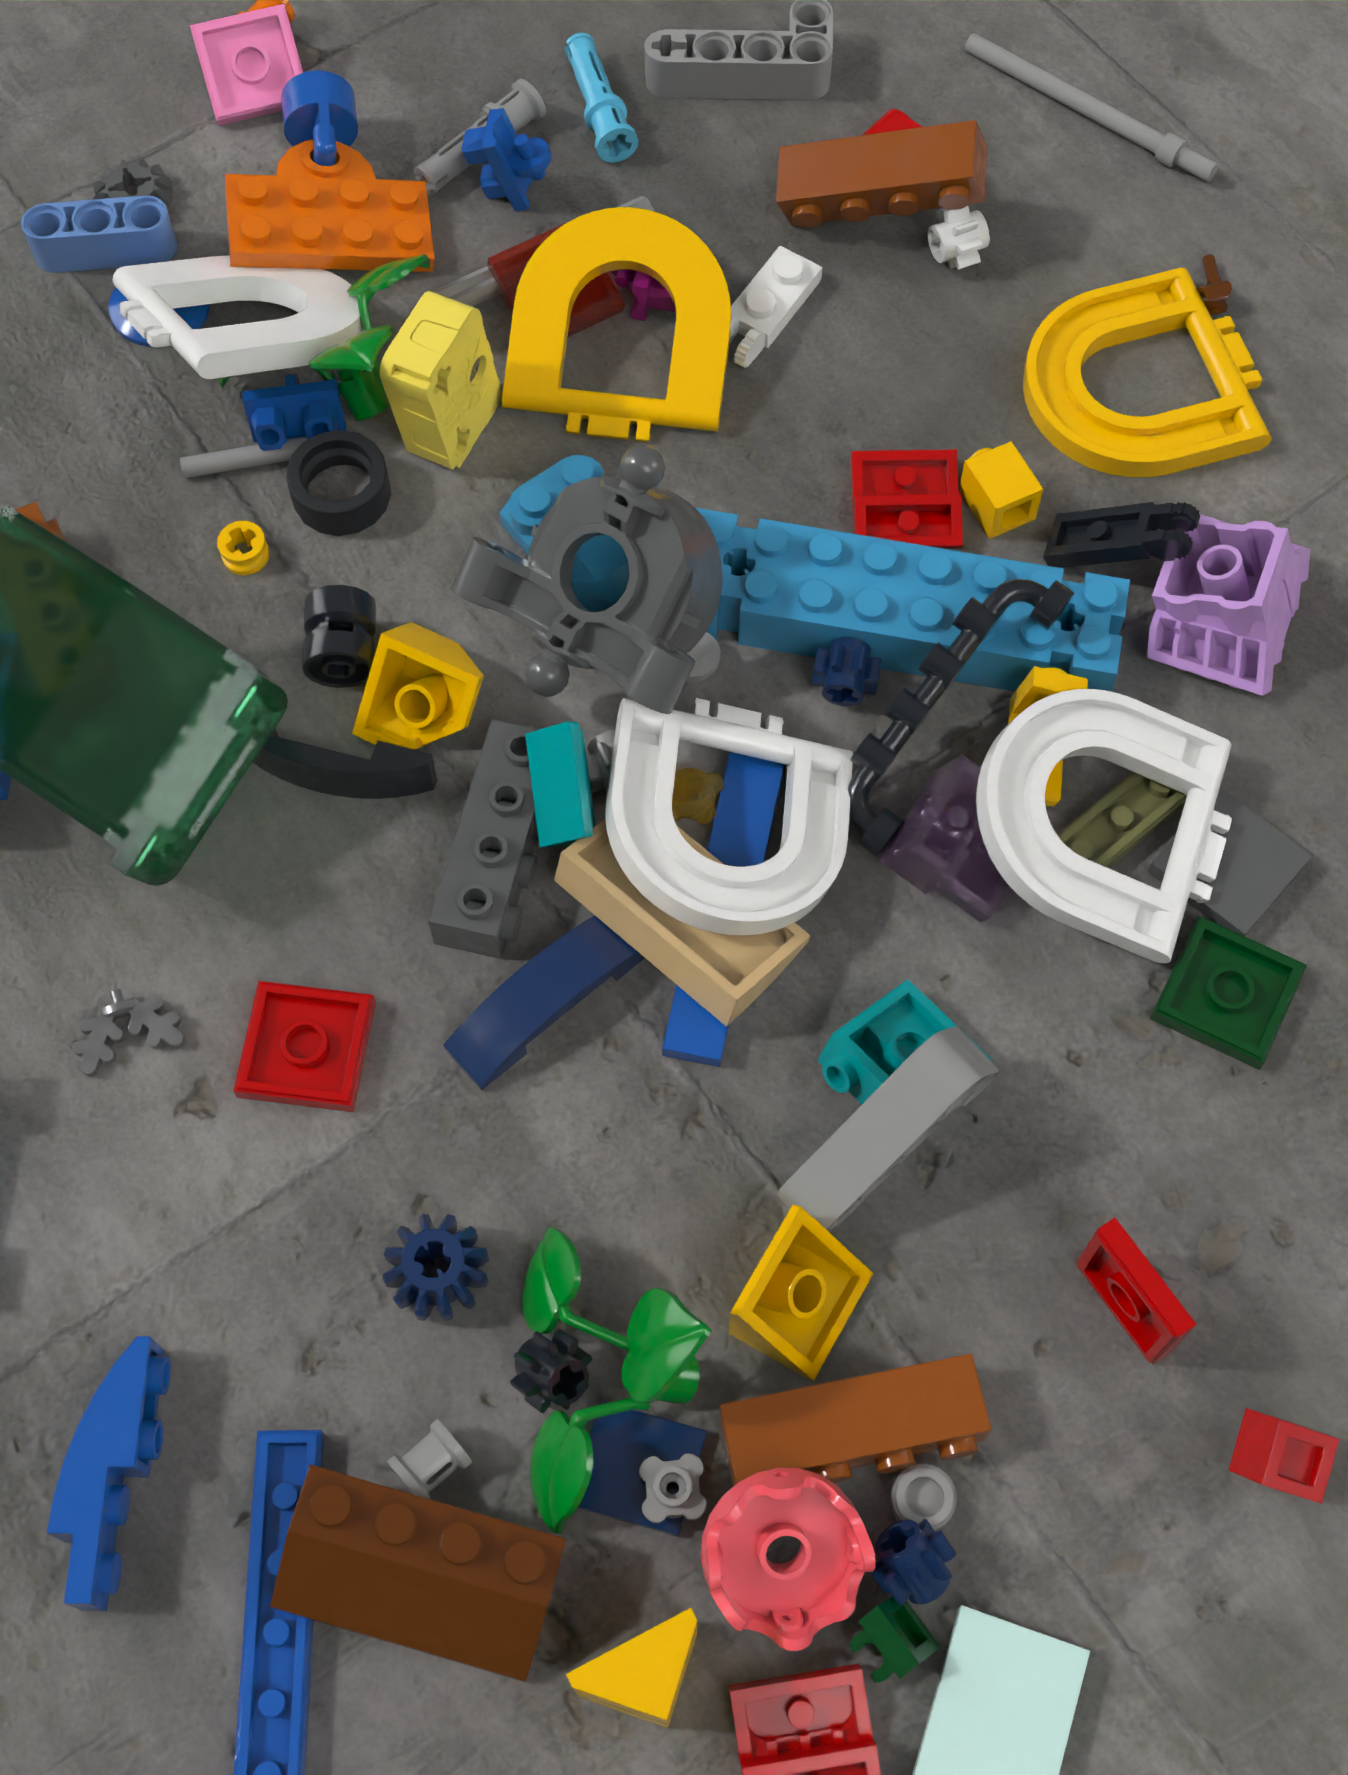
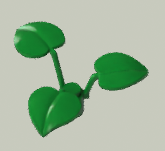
[218,254,430,421]
[521,1227,712,1534]

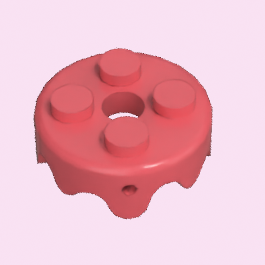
[701,1468,876,1651]

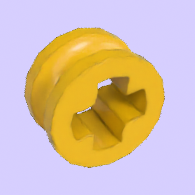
[217,521,269,575]

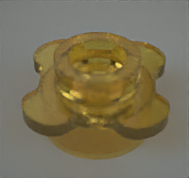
[672,767,724,824]

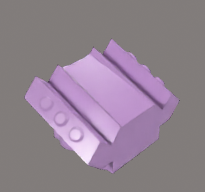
[1147,514,1311,696]

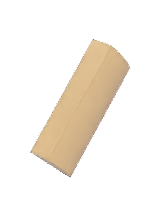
[554,819,811,1026]

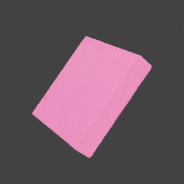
[190,4,303,126]

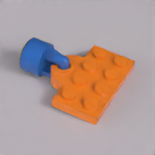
[225,70,435,272]

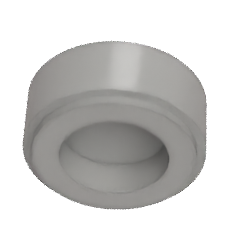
[890,1464,957,1531]

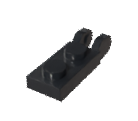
[1043,502,1201,568]

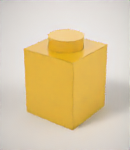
[959,441,1043,539]

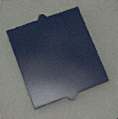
[577,1401,707,1537]

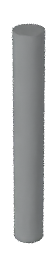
[180,436,307,478]

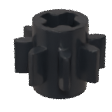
[510,1328,592,1414]

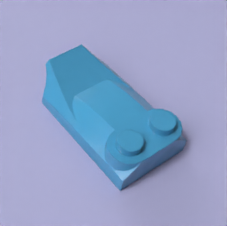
[499,455,629,612]

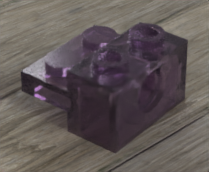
[880,755,1009,923]

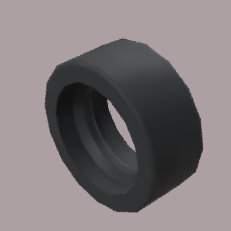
[286,430,391,536]

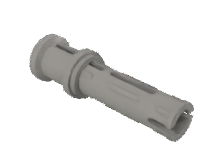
[413,78,546,195]

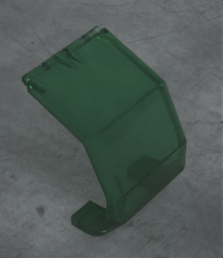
[0,506,288,886]

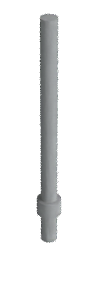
[965,33,1219,182]

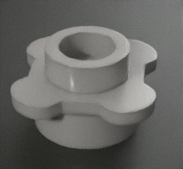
[639,1453,707,1523]

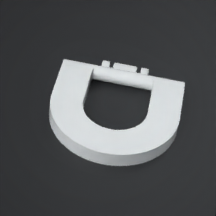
[113,255,362,379]
[976,689,1232,963]
[605,698,853,936]

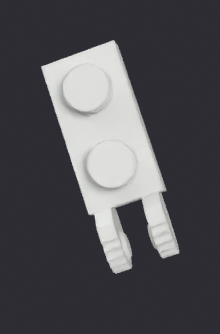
[729,246,822,368]

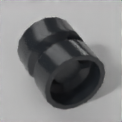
[302,585,376,688]

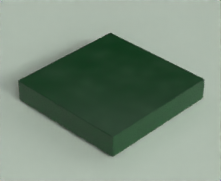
[1149,915,1307,1070]

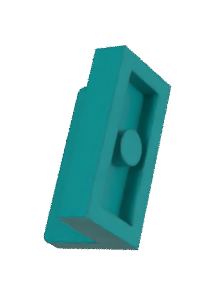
[525,721,596,847]

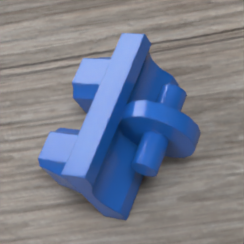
[462,108,552,211]
[242,373,346,451]

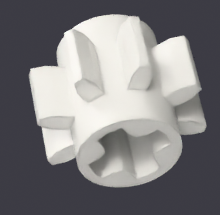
[927,206,990,270]

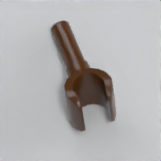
[1197,254,1232,316]

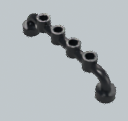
[848,579,1075,857]

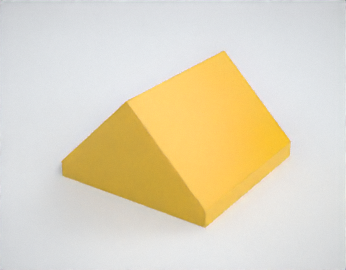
[729,1205,874,1381]
[566,1608,697,1728]

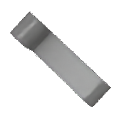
[644,0,833,100]
[776,1026,1000,1233]

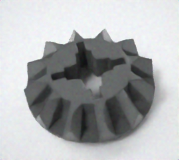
[93,158,173,209]

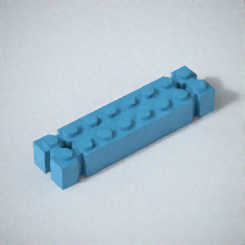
[696,508,1130,692]

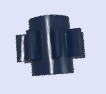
[812,637,882,706]
[871,1519,956,1605]

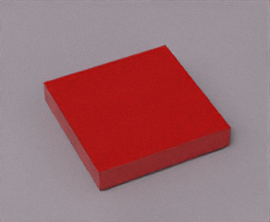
[233,981,376,1112]
[1076,1217,1197,1365]

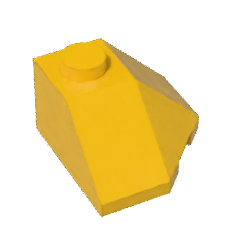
[352,622,484,750]

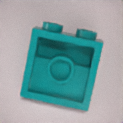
[817,979,993,1105]

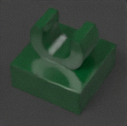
[849,1596,941,1683]

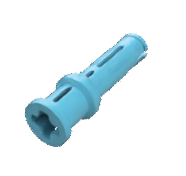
[564,33,639,163]

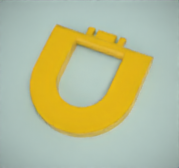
[502,207,731,442]
[1023,268,1272,478]

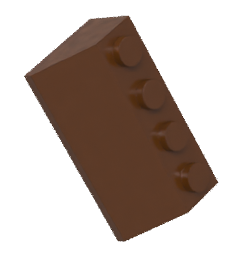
[270,1464,566,1683]

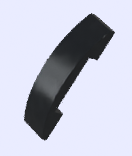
[214,701,437,799]

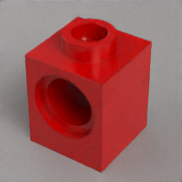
[1228,1408,1340,1504]

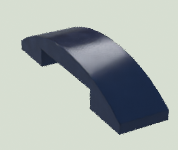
[443,915,645,1091]

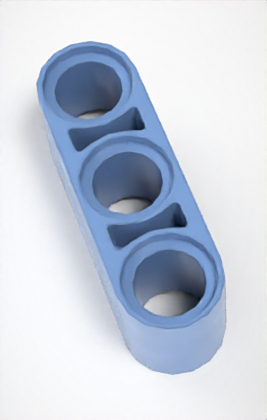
[21,196,178,273]

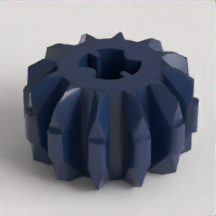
[383,1214,489,1321]

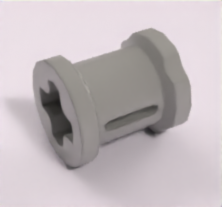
[386,1419,472,1499]

